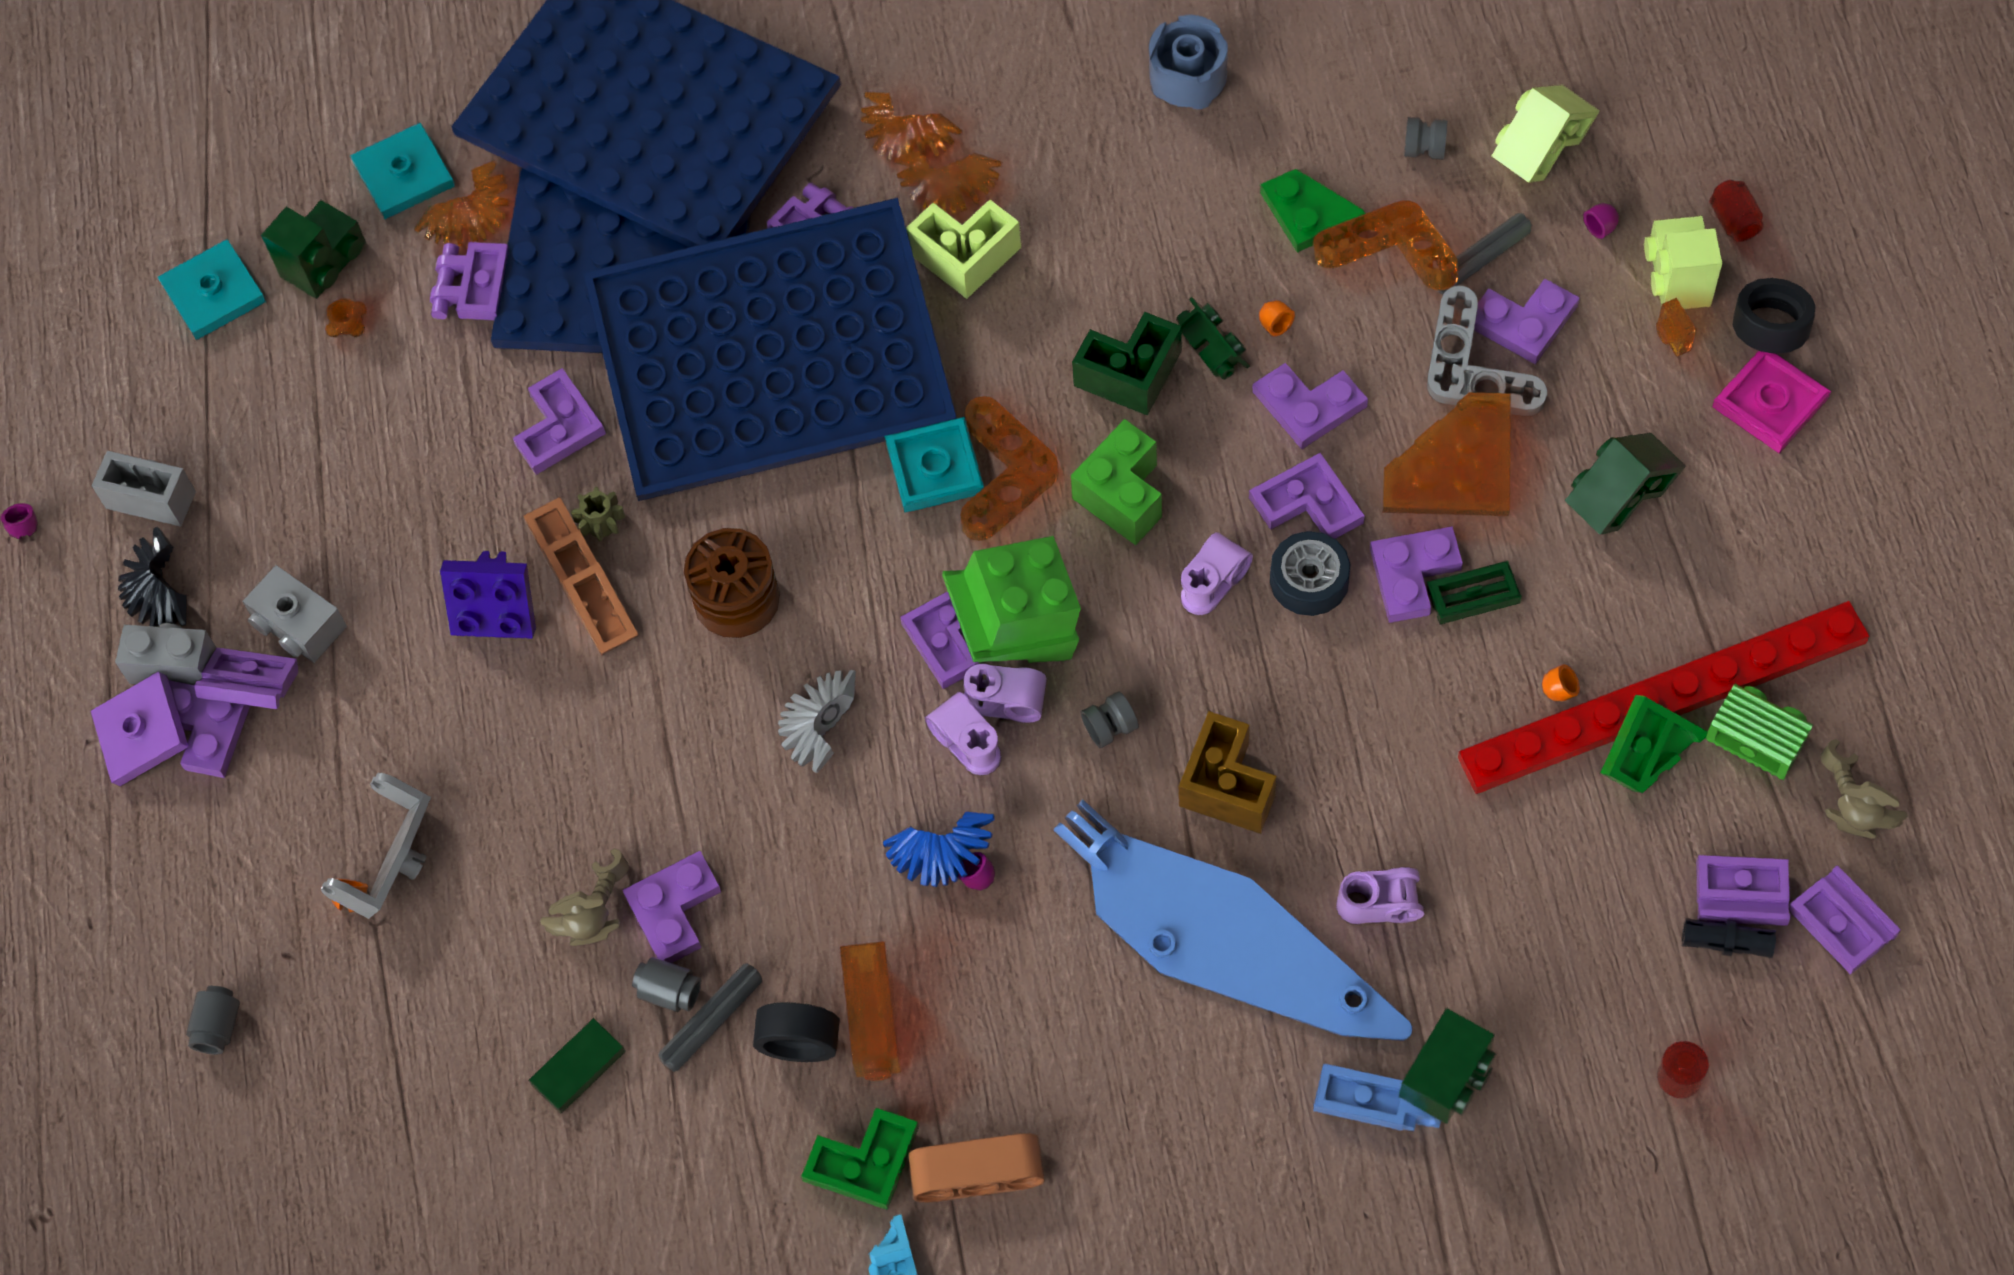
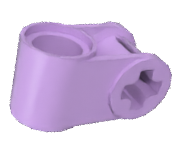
[1181,532,1253,615]
[963,664,1047,723]
[925,692,1001,775]
[1336,867,1424,924]

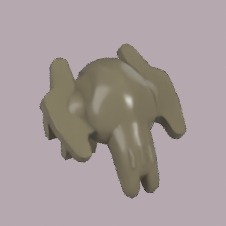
[1820,739,1908,839]
[540,848,629,946]

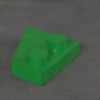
[1260,169,1366,252]
[1600,695,1708,793]

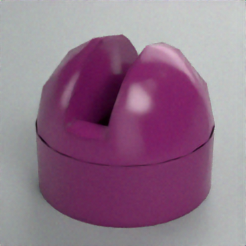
[1583,203,1619,239]
[1,503,38,539]
[958,852,995,890]

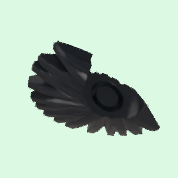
[118,527,187,627]

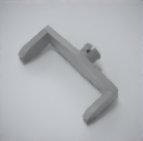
[321,773,431,919]

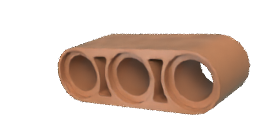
[908,1133,1045,1203]

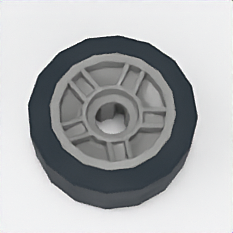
[1270,531,1351,616]

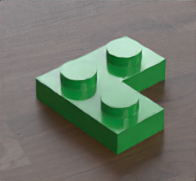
[801,1108,919,1210]

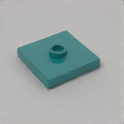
[350,122,455,220]
[158,239,266,340]
[885,417,985,513]

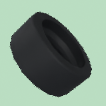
[1732,278,1816,354]
[753,1002,840,1062]

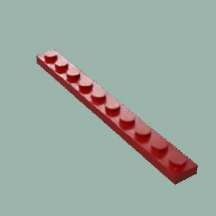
[1458,601,1869,794]

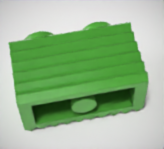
[1706,684,1813,780]

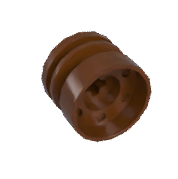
[684,528,780,638]

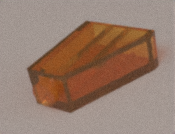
[840,941,901,1081]

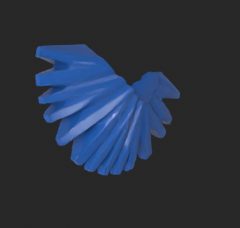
[883,812,995,887]

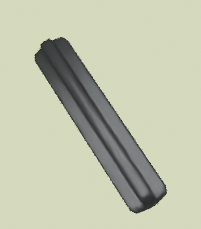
[1431,213,1532,294]
[658,963,762,1072]

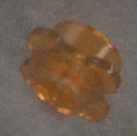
[325,298,367,338]

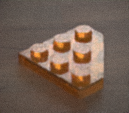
[1383,392,1511,516]

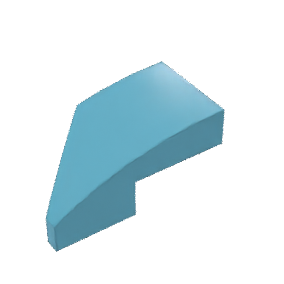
[868,1214,917,1275]

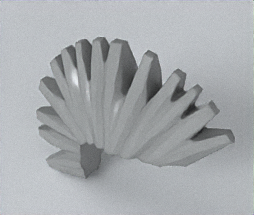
[778,670,856,773]

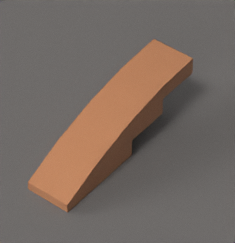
[523,497,638,655]

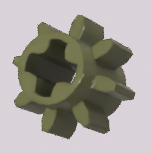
[571,487,625,542]

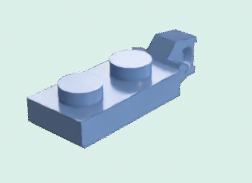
[1314,1064,1441,1131]

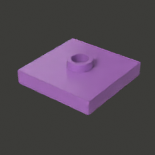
[91,671,189,786]

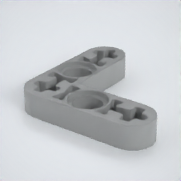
[1427,286,1547,416]

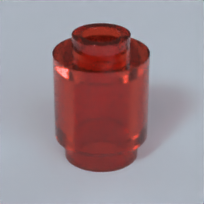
[1709,180,1764,242]
[1657,1041,1709,1098]

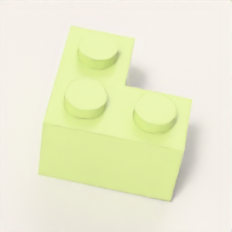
[1492,85,1600,182]
[906,200,1021,299]
[1644,216,1722,311]

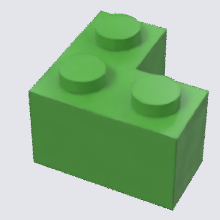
[1071,419,1162,546]

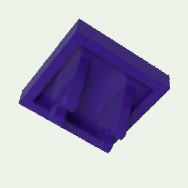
[440,551,536,639]

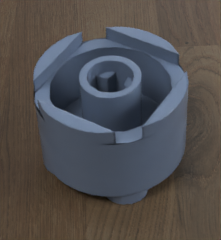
[1149,15,1228,110]

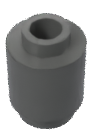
[632,957,702,1012]
[186,986,240,1055]

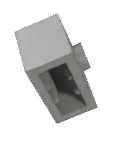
[91,451,196,527]
[242,565,347,663]
[115,623,216,685]

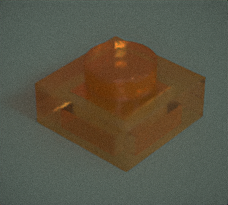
[1656,298,1696,357]

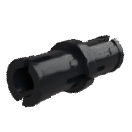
[1682,918,1776,958]

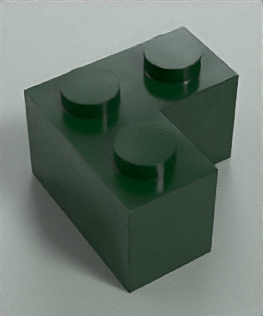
[261,200,366,299]
[1072,311,1182,416]
[1565,433,1686,535]
[1399,1008,1497,1124]

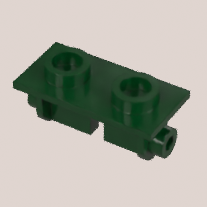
[1176,297,1250,380]

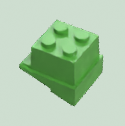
[942,536,1081,663]

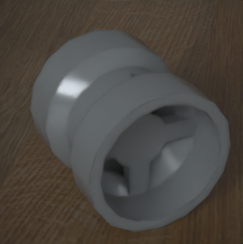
[1404,117,1448,160]
[1080,691,1139,749]

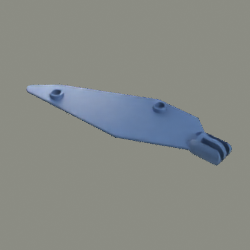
[1053,799,1412,1041]

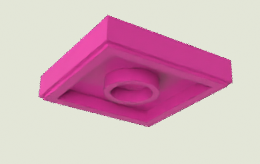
[1712,351,1831,454]

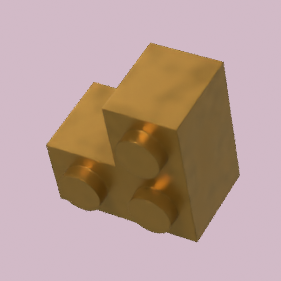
[1179,711,1276,834]

